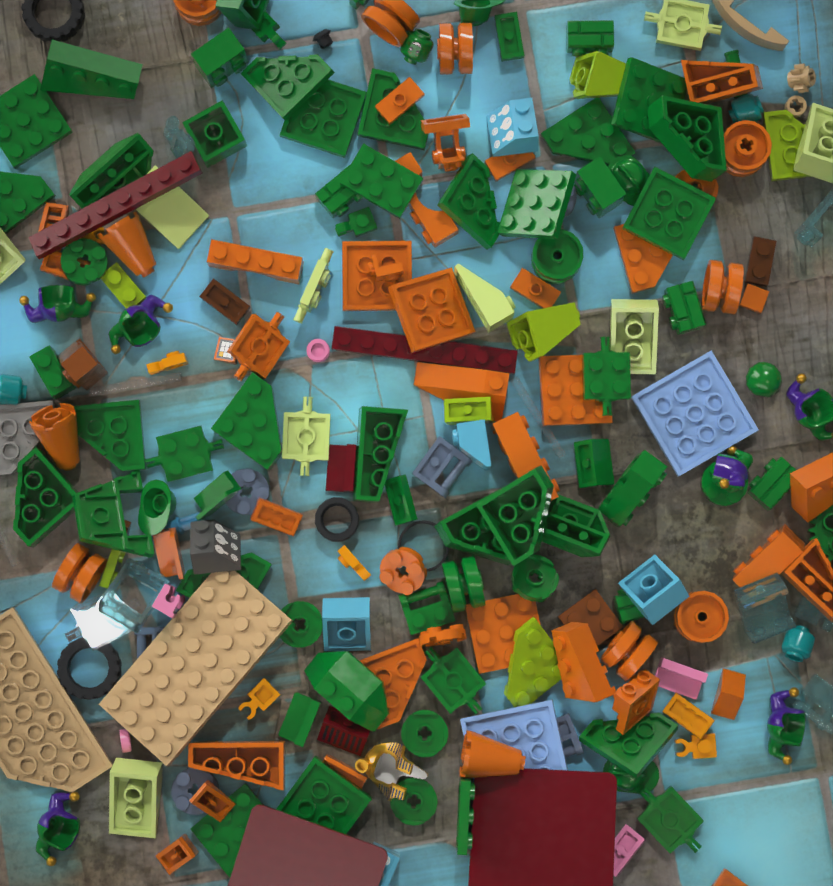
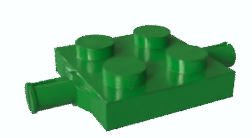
[582,337,631,416]
[145,425,224,482]
[421,647,486,715]
[637,786,704,854]

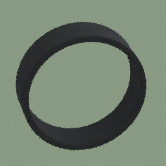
[398,520,449,572]

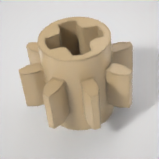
[787,63,816,93]

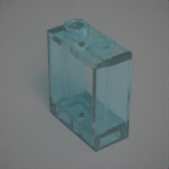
[97,558,170,634]

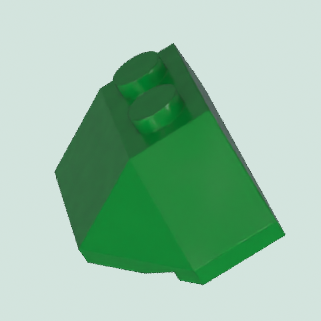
[69,133,154,209]
[542,494,610,557]
[304,651,389,732]

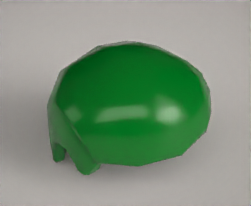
[746,362,782,398]

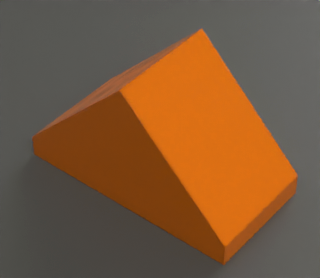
[711,668,746,720]
[189,780,235,822]
[156,833,199,875]

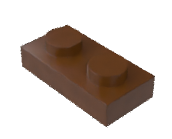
[744,236,777,287]
[199,278,251,325]

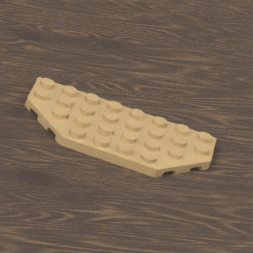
[0,607,113,792]

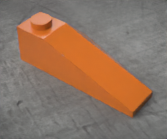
[414,362,510,422]

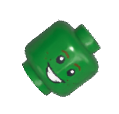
[400,28,434,65]

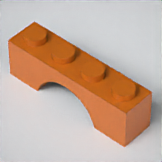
[395,152,459,248]
[207,239,304,284]

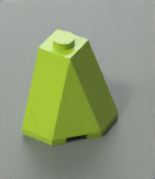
[569,51,626,99]
[507,302,581,362]

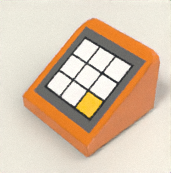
[214,337,237,365]

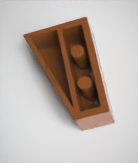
[58,338,108,390]

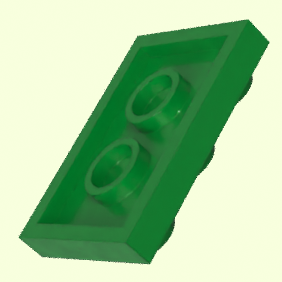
[340,143,423,219]

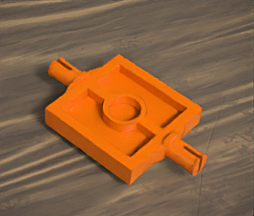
[227,312,290,381]

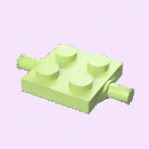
[644,0,722,51]
[293,248,334,324]
[282,397,331,476]

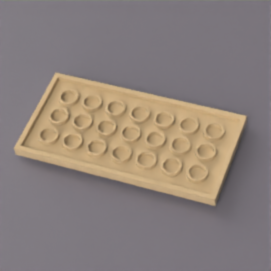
[99,571,293,767]

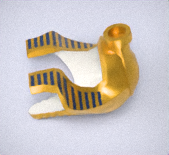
[355,742,428,801]

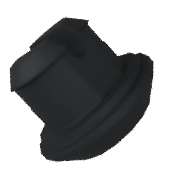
[313,29,333,49]

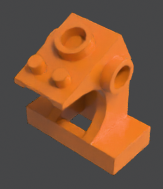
[420,114,470,172]

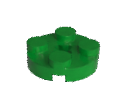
[61,238,108,286]
[700,462,748,506]
[511,555,559,602]
[280,601,323,648]
[401,709,448,757]
[390,777,438,826]

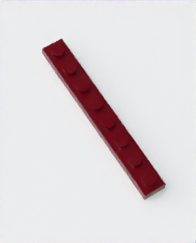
[28,151,203,259]
[331,326,518,374]

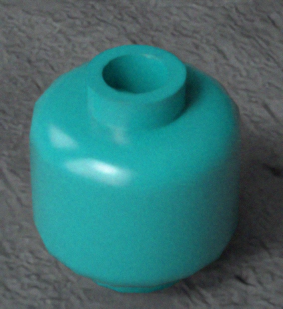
[729,93,764,123]
[0,374,27,405]
[781,625,815,662]

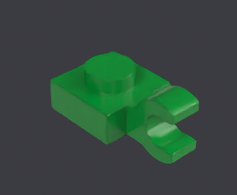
[251,11,287,50]
[335,207,377,237]

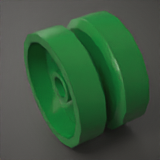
[531,229,583,284]
[442,556,486,613]

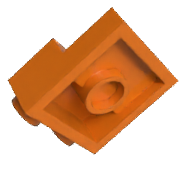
[612,669,660,735]

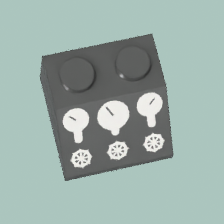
[190,520,241,575]

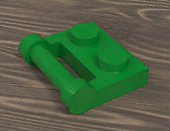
[398,581,455,635]

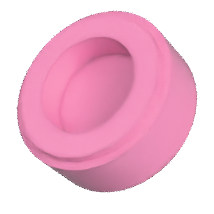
[306,339,330,363]
[119,729,132,753]

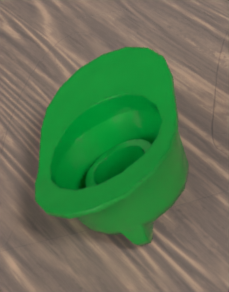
[454,0,505,27]
[608,155,650,206]
[138,479,177,536]
[603,760,659,794]

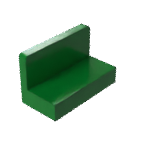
[574,439,614,488]
[193,470,242,521]
[278,692,321,747]

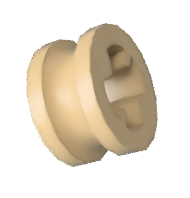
[784,95,807,118]

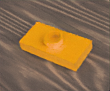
[662,693,715,740]

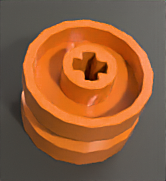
[173,0,222,26]
[361,0,420,47]
[437,23,473,75]
[724,120,772,177]
[701,260,744,315]
[52,543,108,604]
[673,591,729,643]
[600,620,658,681]

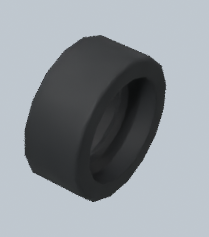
[315,497,359,542]

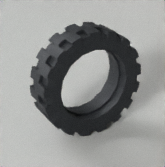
[21,0,85,42]
[57,637,122,700]

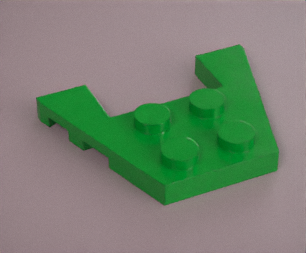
[73,470,154,558]

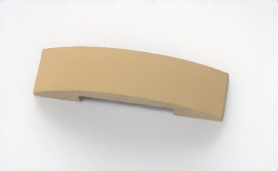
[712,0,789,51]

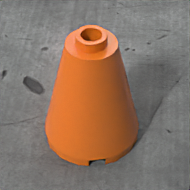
[97,211,156,278]
[29,403,80,471]
[459,730,526,778]

